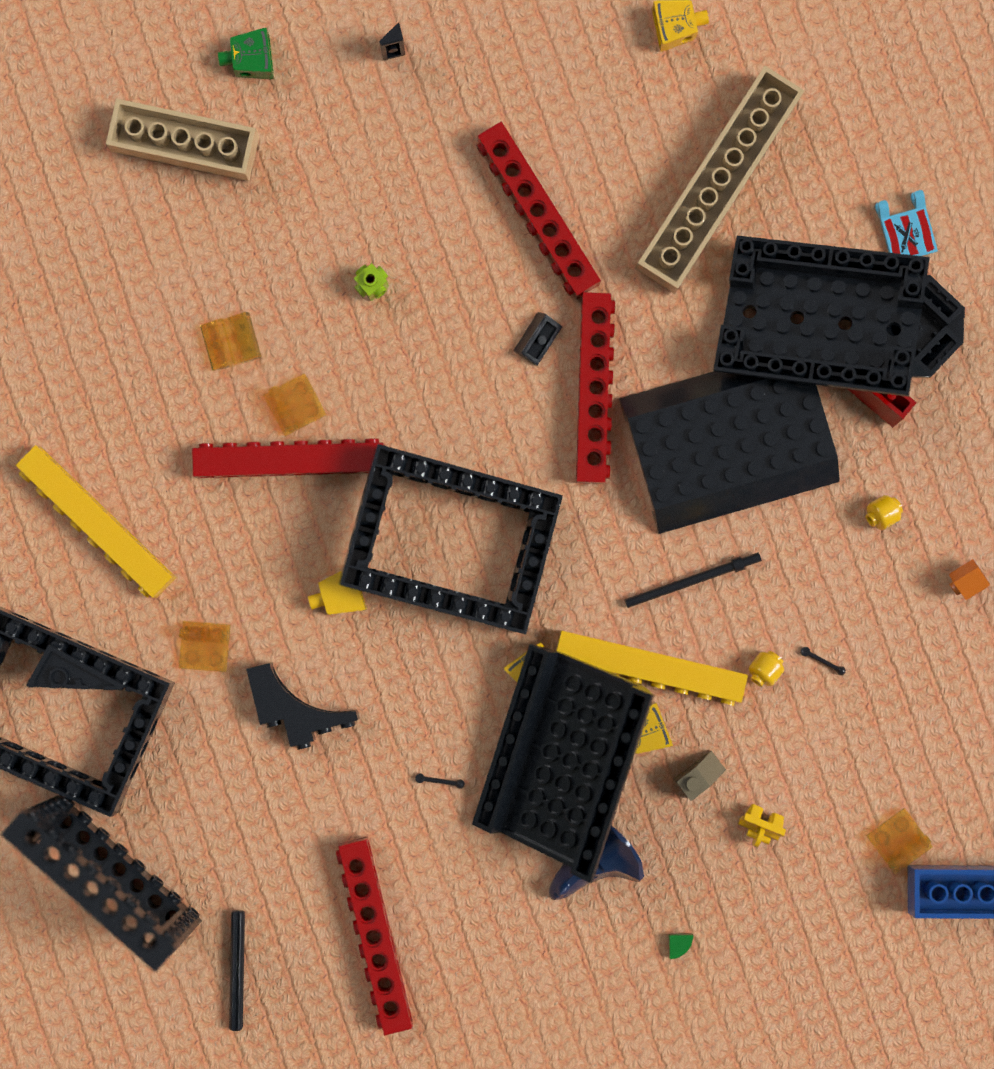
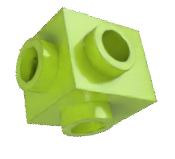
[354,263,389,301]

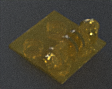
[263,373,327,436]
[179,621,231,672]
[866,808,933,875]

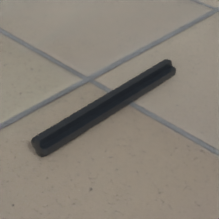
[229,910,245,1031]

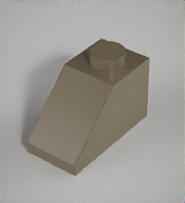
[674,751,726,801]

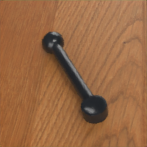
[800,647,846,675]
[415,773,465,789]

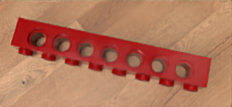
[476,121,601,300]
[576,292,615,484]
[336,836,413,1036]

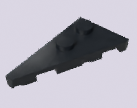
[26,644,125,690]

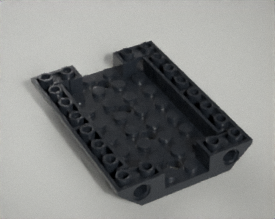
[713,235,930,397]

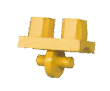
[738,804,786,847]

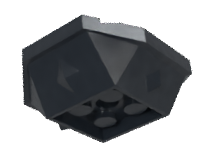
[887,275,965,378]

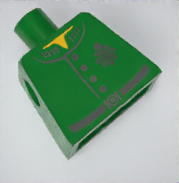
[218,28,274,79]

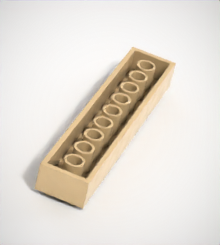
[635,66,805,294]

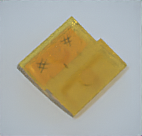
[200,312,262,371]

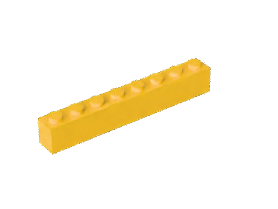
[15,445,177,598]
[556,631,748,706]

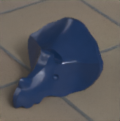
[549,825,644,900]

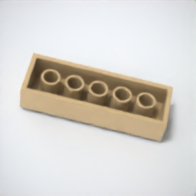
[106,98,259,181]

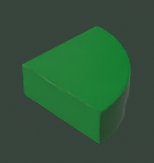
[669,933,693,959]

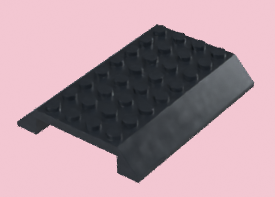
[619,371,840,534]
[472,644,654,883]

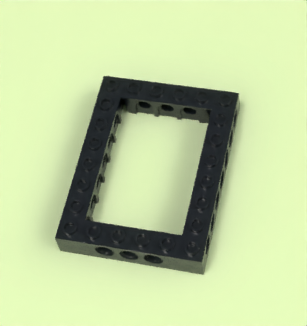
[338,444,563,635]
[0,607,175,817]
[0,795,202,973]

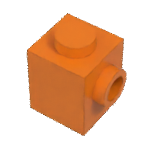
[949,559,990,600]

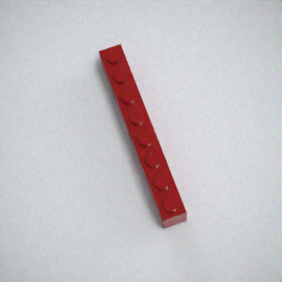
[192,438,385,478]

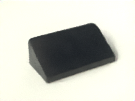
[379,23,405,61]
[514,312,562,366]

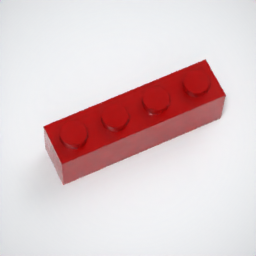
[847,389,917,428]

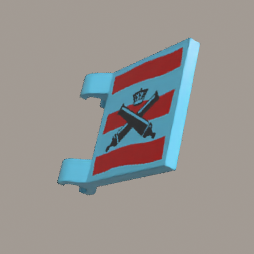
[875,190,938,256]

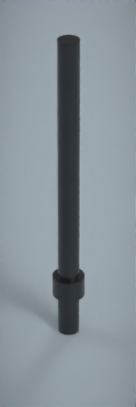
[624,552,762,608]

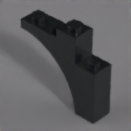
[246,662,360,750]

